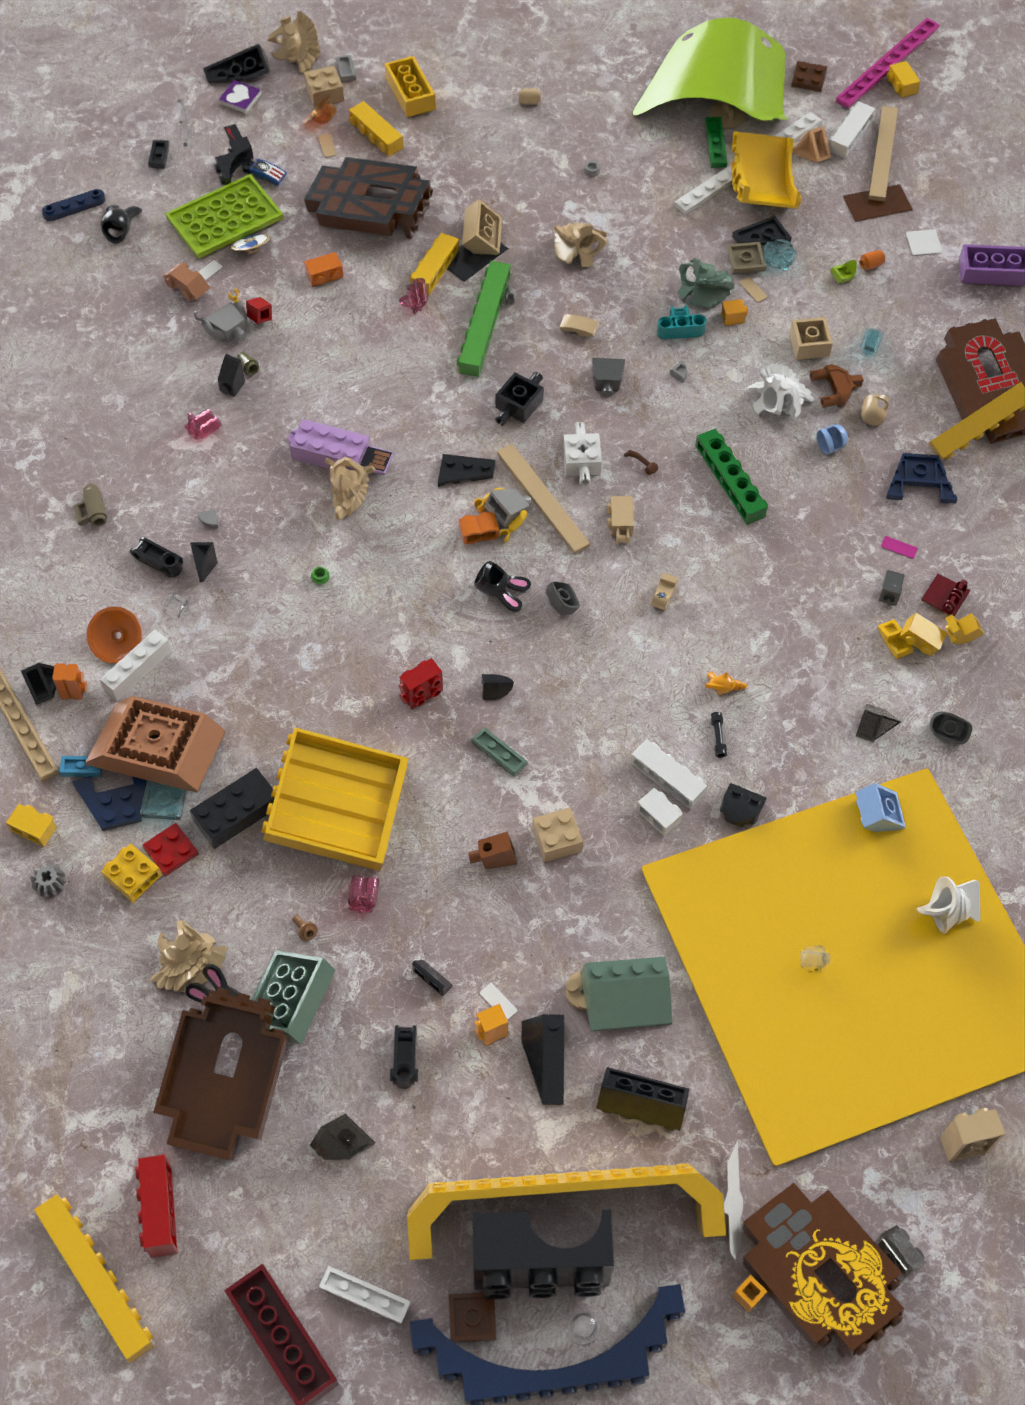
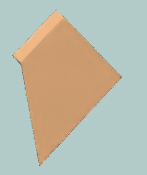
[792,126,831,162]

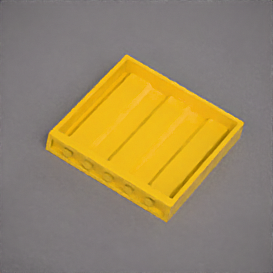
[261,727,409,871]

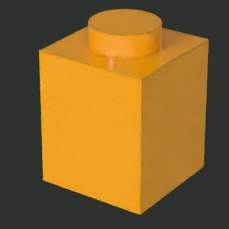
[721,299,748,326]
[732,1275,767,1313]

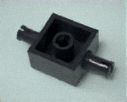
[495,372,544,426]

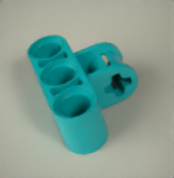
[657,306,707,339]

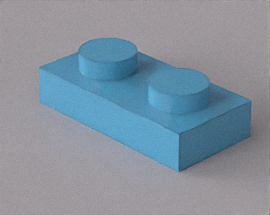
[60,756,101,777]

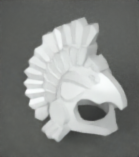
[748,363,814,419]

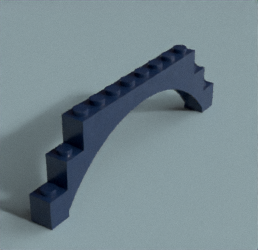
[410,1284,685,1405]

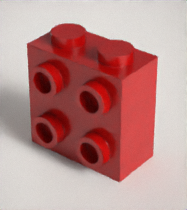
[399,658,443,709]

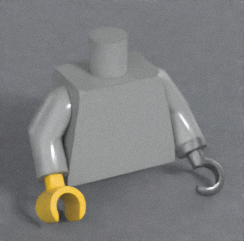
[194,288,247,342]

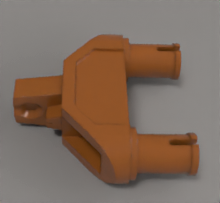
[809,364,864,408]

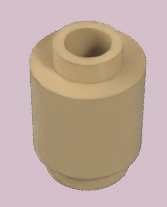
[519,88,541,105]

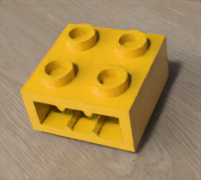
[101,843,162,904]

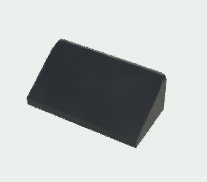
[412,960,453,996]

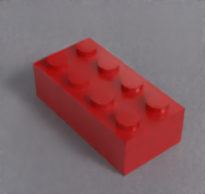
[135,1154,178,1258]

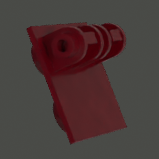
[921,574,971,617]

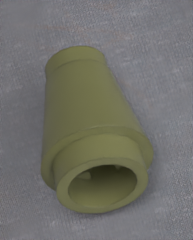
[237,352,259,375]

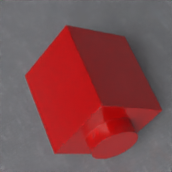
[246,297,272,324]

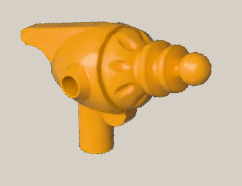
[705,671,747,695]

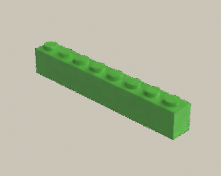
[457,261,511,377]

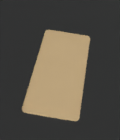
[318,134,337,157]
[739,277,768,302]

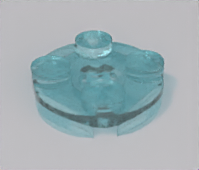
[763,239,796,270]

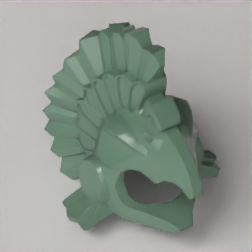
[677,258,735,309]

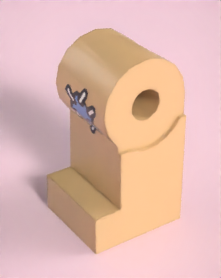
[651,572,678,611]

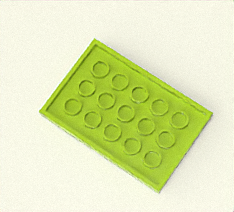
[165,174,284,259]

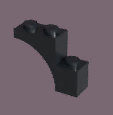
[214,136,254,186]

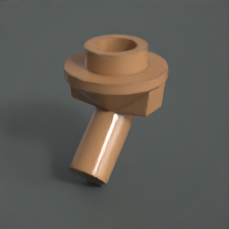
[292,914,318,941]

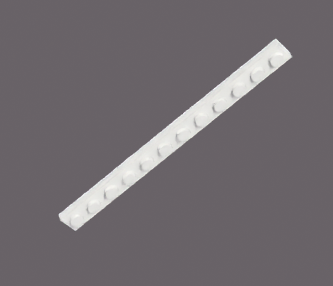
[674,112,822,215]

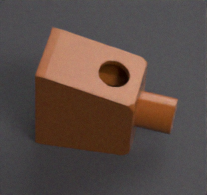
[468,832,517,869]

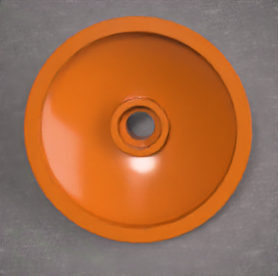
[87,606,142,663]

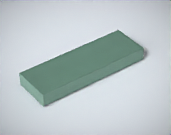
[471,727,528,777]

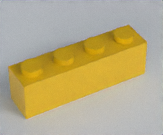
[349,101,404,157]
[410,232,459,295]

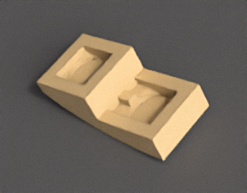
[559,314,599,337]

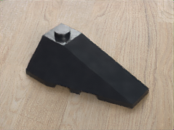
[203,43,270,83]
[521,1014,564,1105]

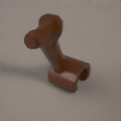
[624,450,658,475]

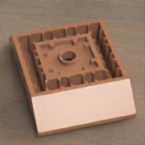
[85,696,225,793]

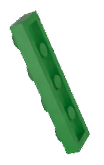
[705,117,727,168]

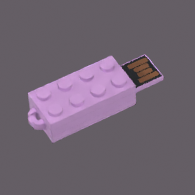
[288,419,394,475]

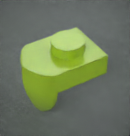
[830,260,857,284]

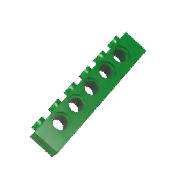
[695,428,768,525]

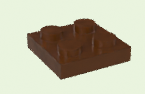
[791,61,828,92]
[449,1292,496,1343]

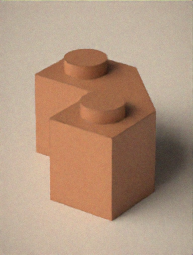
[163,262,210,302]

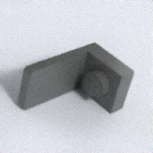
[879,570,905,606]

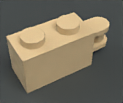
[607,496,634,544]

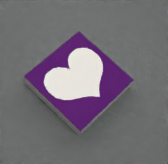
[218,80,262,114]

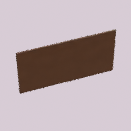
[843,184,913,222]

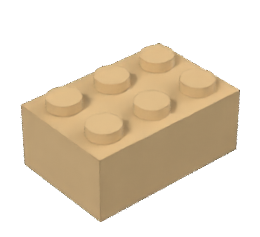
[940,1108,1005,1162]

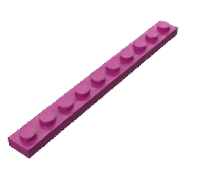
[836,18,940,109]

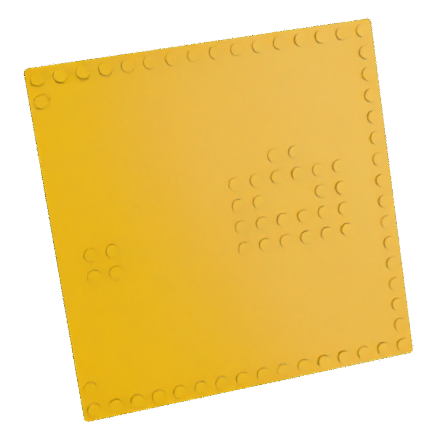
[641,768,1025,1167]

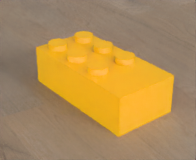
[384,56,436,117]

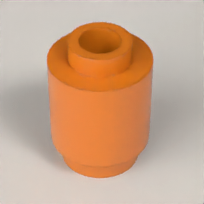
[859,250,885,271]

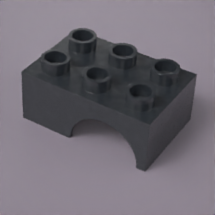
[473,1209,614,1300]

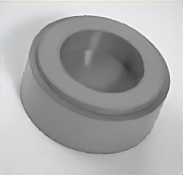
[584,161,600,177]

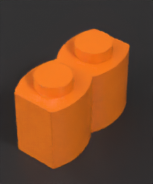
[459,512,499,544]

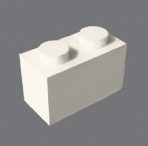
[636,788,683,837]

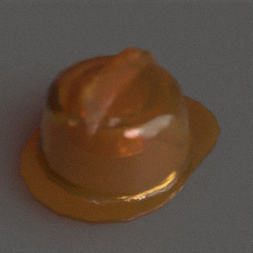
[303,95,337,124]

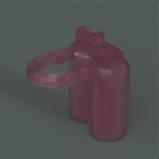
[399,278,428,314]
[184,409,222,440]
[348,875,380,913]

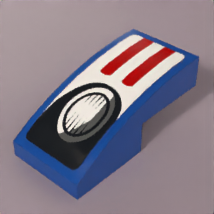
[249,159,287,187]

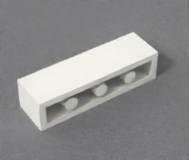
[828,101,875,159]
[100,629,172,701]
[630,739,707,810]

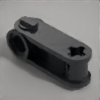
[130,537,183,577]
[390,1025,418,1089]

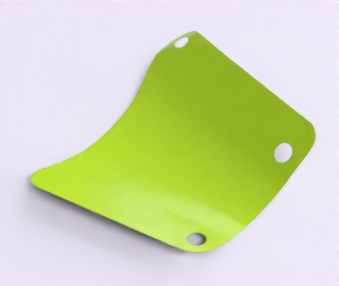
[633,18,788,120]

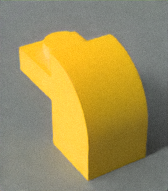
[945,613,985,644]

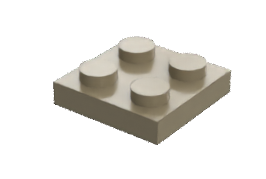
[727,242,766,274]

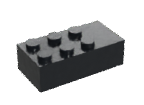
[190,767,275,849]

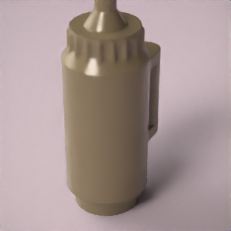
[74,483,107,527]

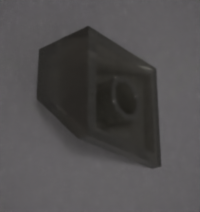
[310,1114,376,1160]

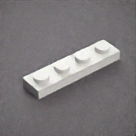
[319,1266,411,1325]

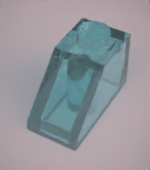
[860,327,885,355]

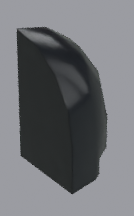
[481,674,514,700]

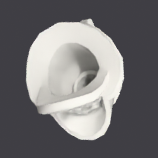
[917,877,981,934]

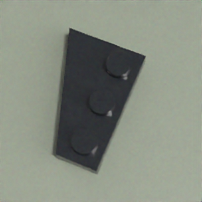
[732,216,792,245]
[438,454,495,487]

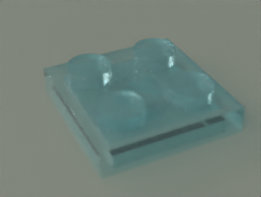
[140,780,187,820]

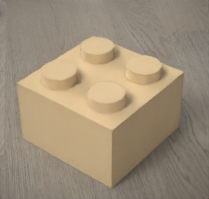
[304,65,344,108]
[789,317,833,360]
[532,807,583,863]

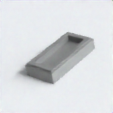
[336,55,356,82]

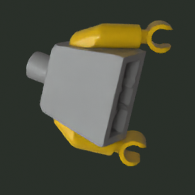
[474,488,532,543]

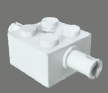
[563,422,602,486]

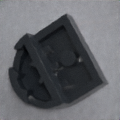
[720,783,767,827]

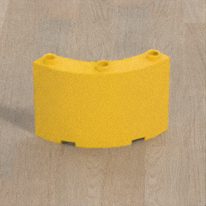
[731,131,802,209]

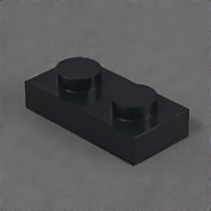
[148,140,170,168]

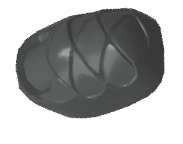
[545,581,580,616]
[930,711,973,744]

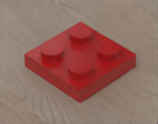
[142,823,199,877]

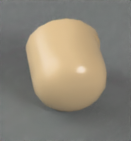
[861,394,889,426]

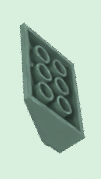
[252,950,335,1044]
[580,957,672,1032]

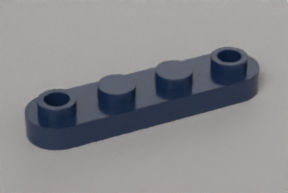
[41,189,106,221]

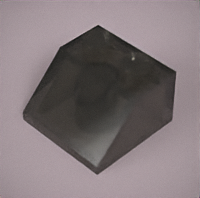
[875,1225,926,1282]

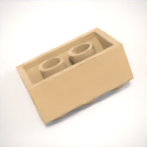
[462,199,502,255]

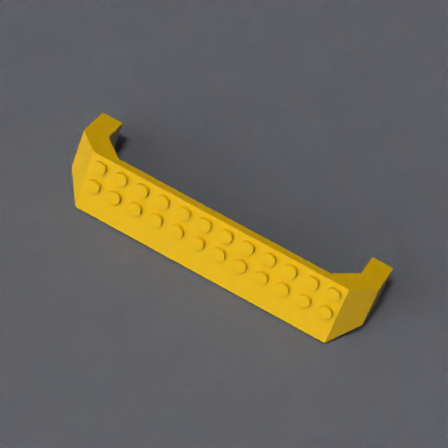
[407,1163,726,1260]

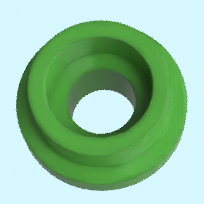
[311,567,330,585]

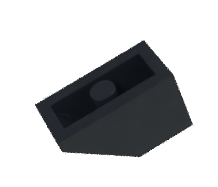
[217,354,245,397]

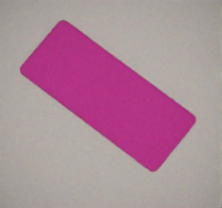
[881,536,918,559]

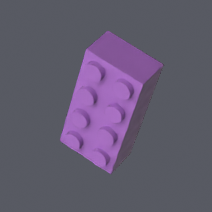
[959,244,1025,286]

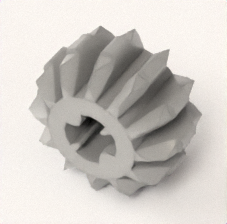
[30,863,66,898]

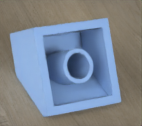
[856,783,906,832]

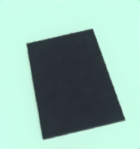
[447,242,509,282]

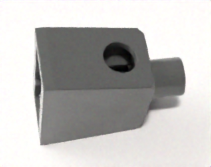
[591,358,625,397]

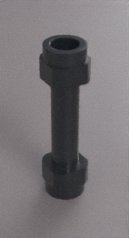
[711,712,727,758]

